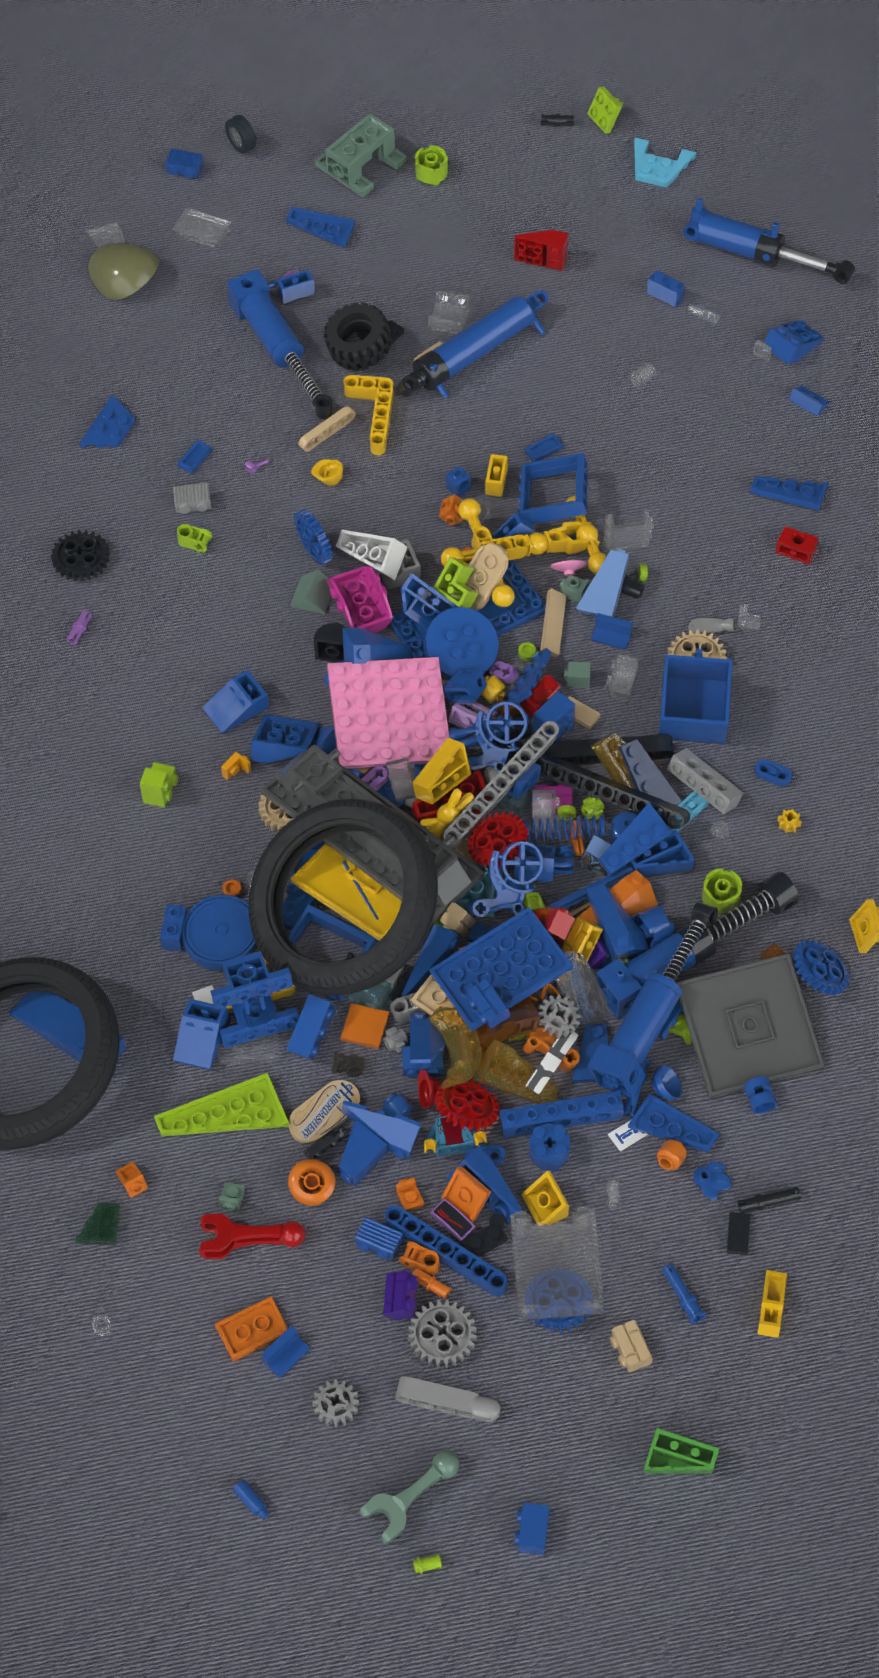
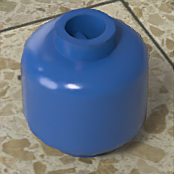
[383,1092,413,1118]

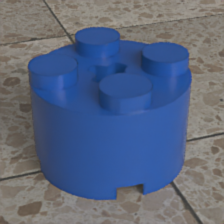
[632,905,675,949]
[529,1124,570,1171]

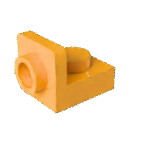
[221,752,251,780]

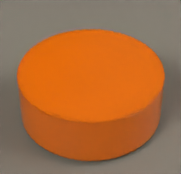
[222,879,242,898]

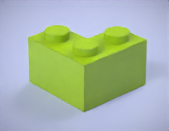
[433,557,479,608]
[140,762,178,808]

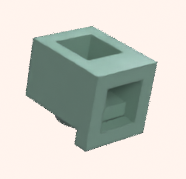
[560,574,589,603]

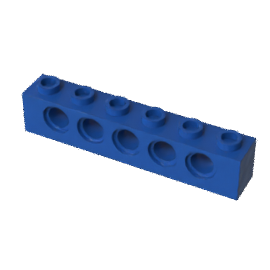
[499,1091,624,1138]

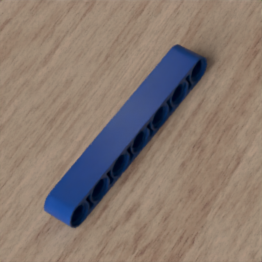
[385,1205,507,1297]

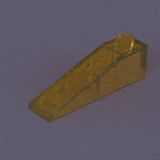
[473,1039,559,1104]

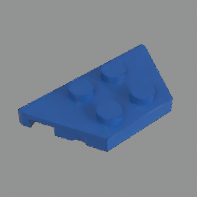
[80,395,135,448]

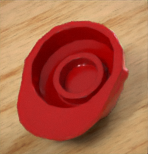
[418,1070,441,1108]

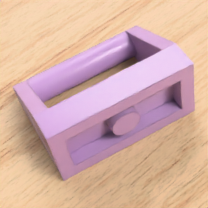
[448,702,497,735]

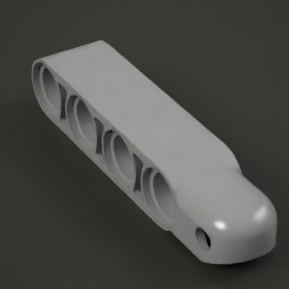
[395,1376,501,1422]

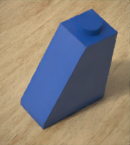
[339,1120,388,1186]

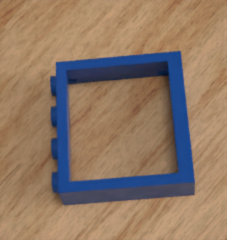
[518,452,588,525]
[288,904,376,1002]

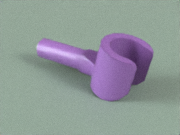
[245,459,269,474]

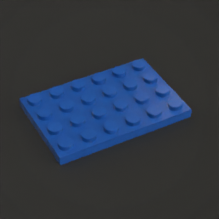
[429,907,573,1032]

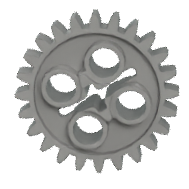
[408,1300,477,1368]

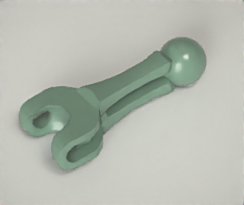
[359,1451,460,1544]

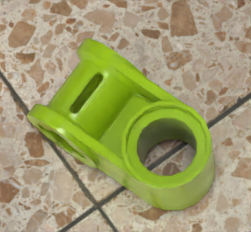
[177,524,213,553]

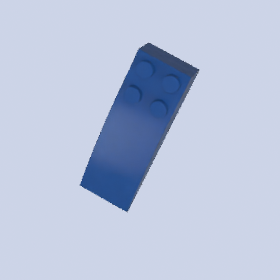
[9,992,126,1063]

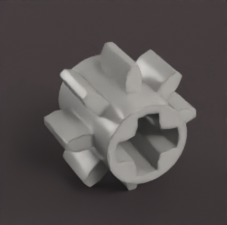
[383,1027,408,1053]

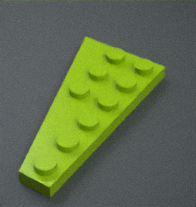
[154,1073,289,1137]

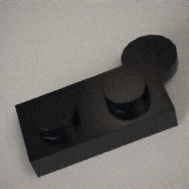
[303,1125,351,1158]
[462,1213,508,1257]

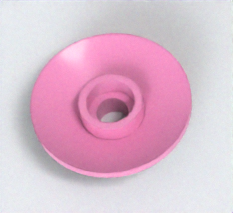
[551,560,587,576]

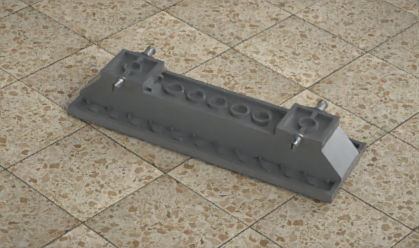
[261,745,484,924]

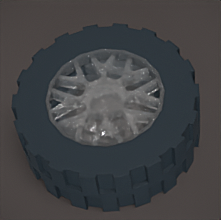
[225,115,257,154]

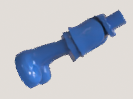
[449,715,515,749]

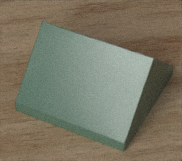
[290,569,332,614]

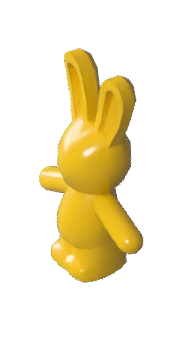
[420,788,474,839]

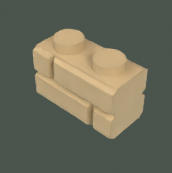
[440,903,476,938]
[609,1320,653,1373]

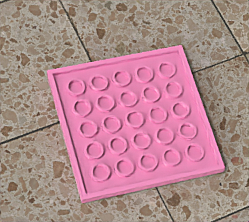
[327,657,449,769]

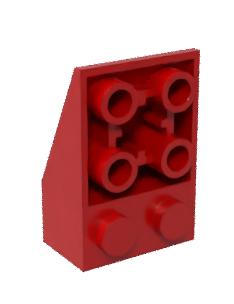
[514,230,569,271]

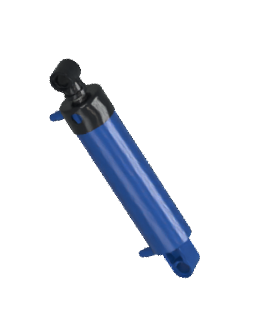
[397,290,549,399]

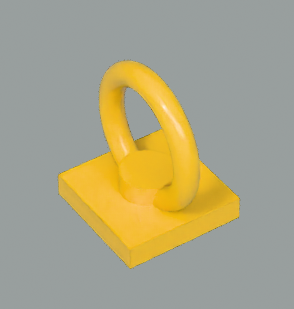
[849,899,879,953]

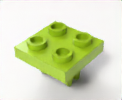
[587,86,624,134]

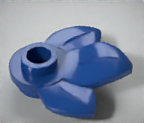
[693,1162,732,1201]

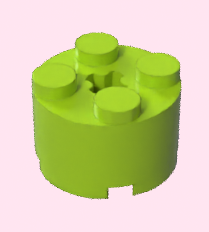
[415,145,448,186]
[702,869,742,915]

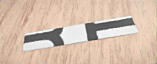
[526,1032,578,1094]

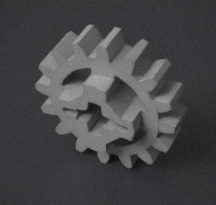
[537,995,581,1039]
[312,1379,359,1428]

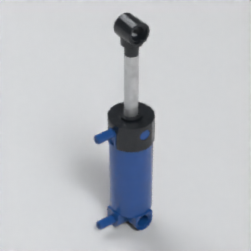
[683,198,855,284]

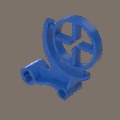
[467,701,528,772]
[466,841,543,917]

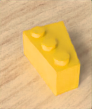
[412,737,471,804]

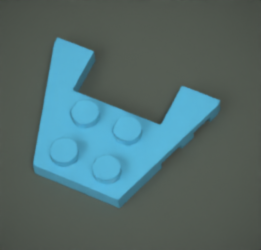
[634,137,696,188]

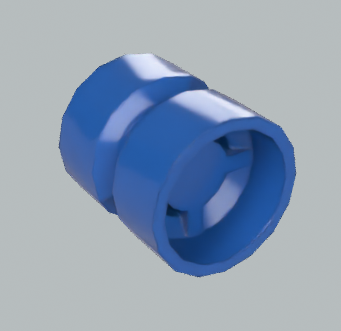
[744,1076,778,1114]

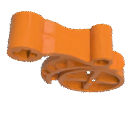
[523,984,580,1072]

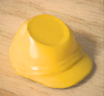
[311,459,343,486]

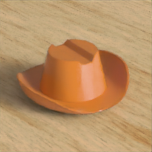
[288,1159,336,1206]

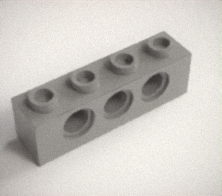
[667,748,743,814]

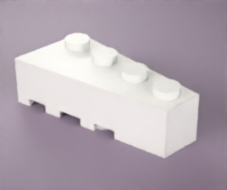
[336,530,407,580]

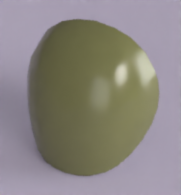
[89,242,159,300]

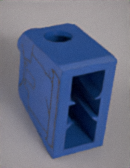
[442,665,487,703]

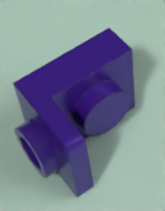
[586,939,611,970]

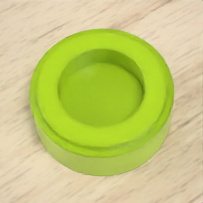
[637,563,648,581]
[518,642,537,661]
[557,805,576,821]

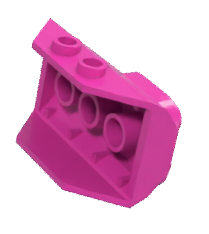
[326,566,393,633]

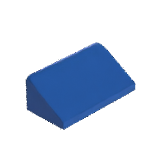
[789,385,830,416]

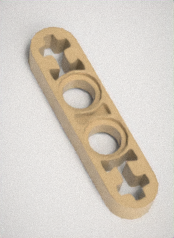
[298,406,356,452]

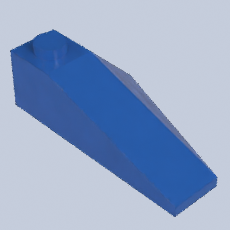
[342,628,412,664]
[401,924,461,996]
[410,1011,450,1063]
[446,1146,526,1227]

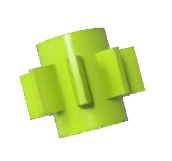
[581,797,605,820]

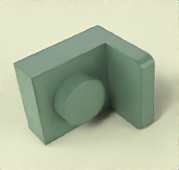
[218,1182,245,1212]

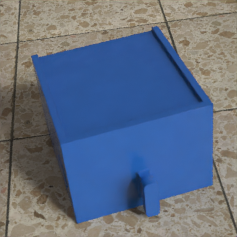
[659,648,732,745]

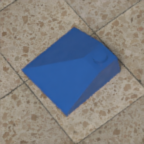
[251,714,320,763]

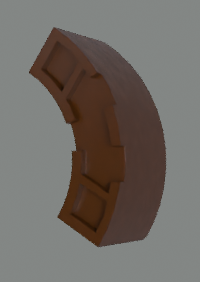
[457,996,540,1066]

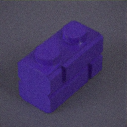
[383,1271,418,1321]

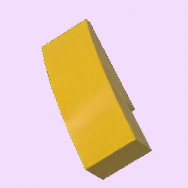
[757,1270,787,1338]

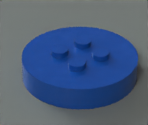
[423,607,498,680]
[182,895,258,971]

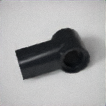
[621,574,645,599]

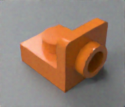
[115,1161,148,1198]
[395,1177,425,1212]

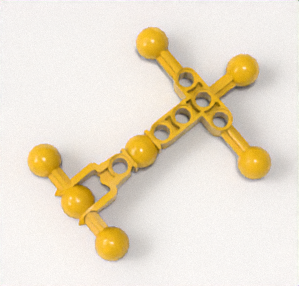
[441,495,607,607]

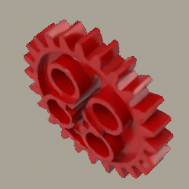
[467,811,529,868]
[434,1077,500,1131]

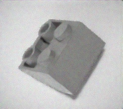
[379,539,421,589]

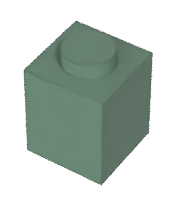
[564,661,591,688]

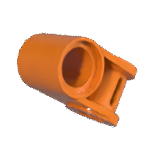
[398,1241,440,1276]

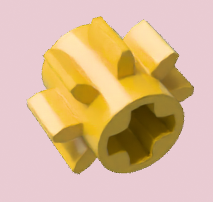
[777,809,802,833]

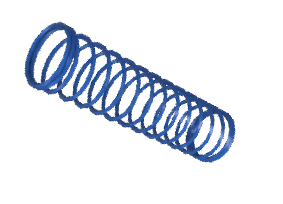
[524,815,605,843]

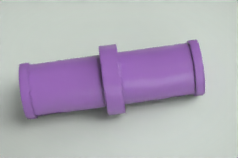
[66,610,92,645]

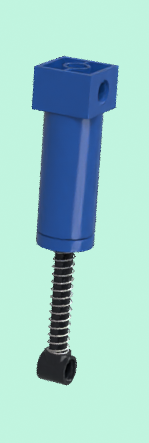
[227,269,333,419]
[587,902,718,1098]

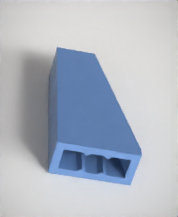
[576,549,630,617]

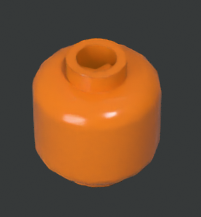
[657,1140,687,1170]

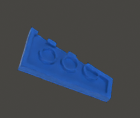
[286,207,355,248]
[507,648,552,704]
[598,803,672,876]

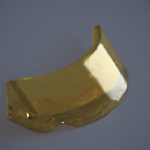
[429,1006,482,1089]

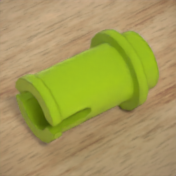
[413,1554,442,1575]

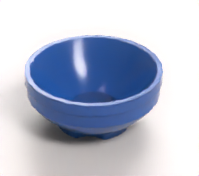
[652,1064,682,1101]

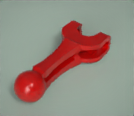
[199,1213,306,1259]

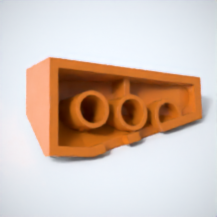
[579,870,658,925]

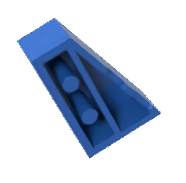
[286,994,337,1061]

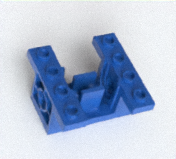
[210,951,299,1048]

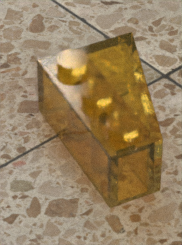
[591,733,635,789]

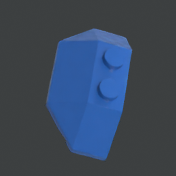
[401,573,458,630]

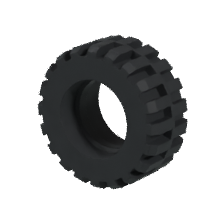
[324,302,392,370]

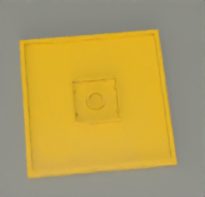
[291,843,402,941]

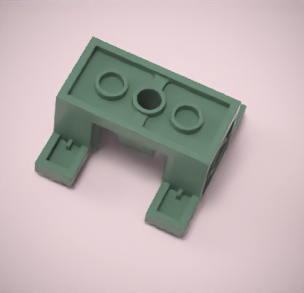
[315,114,407,197]

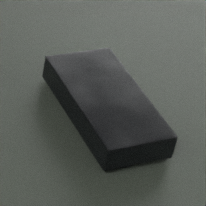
[727,1212,750,1255]

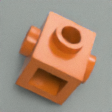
[439,494,464,526]

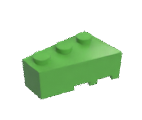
[643,1428,719,1474]

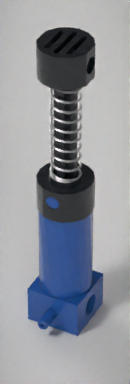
[595,872,799,1019]

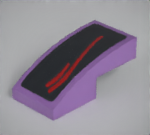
[430,1198,476,1242]

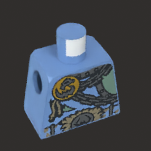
[579,835,627,877]

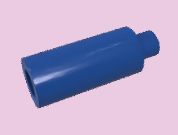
[233,1479,269,1520]

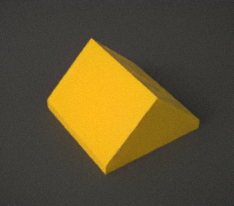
[521,1171,569,1229]

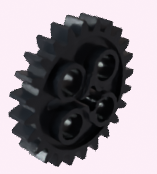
[51,530,110,582]

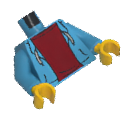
[424,1116,487,1157]

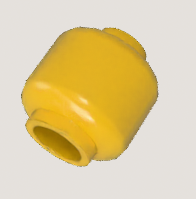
[481,675,506,703]

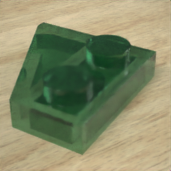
[75,1203,120,1245]

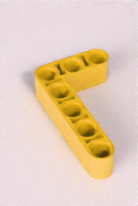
[343,375,394,455]

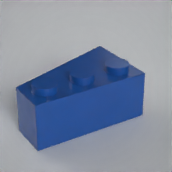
[627,829,695,877]

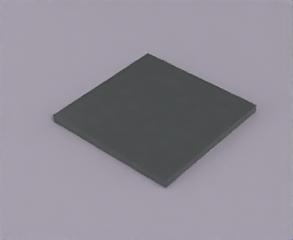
[676,953,825,1098]

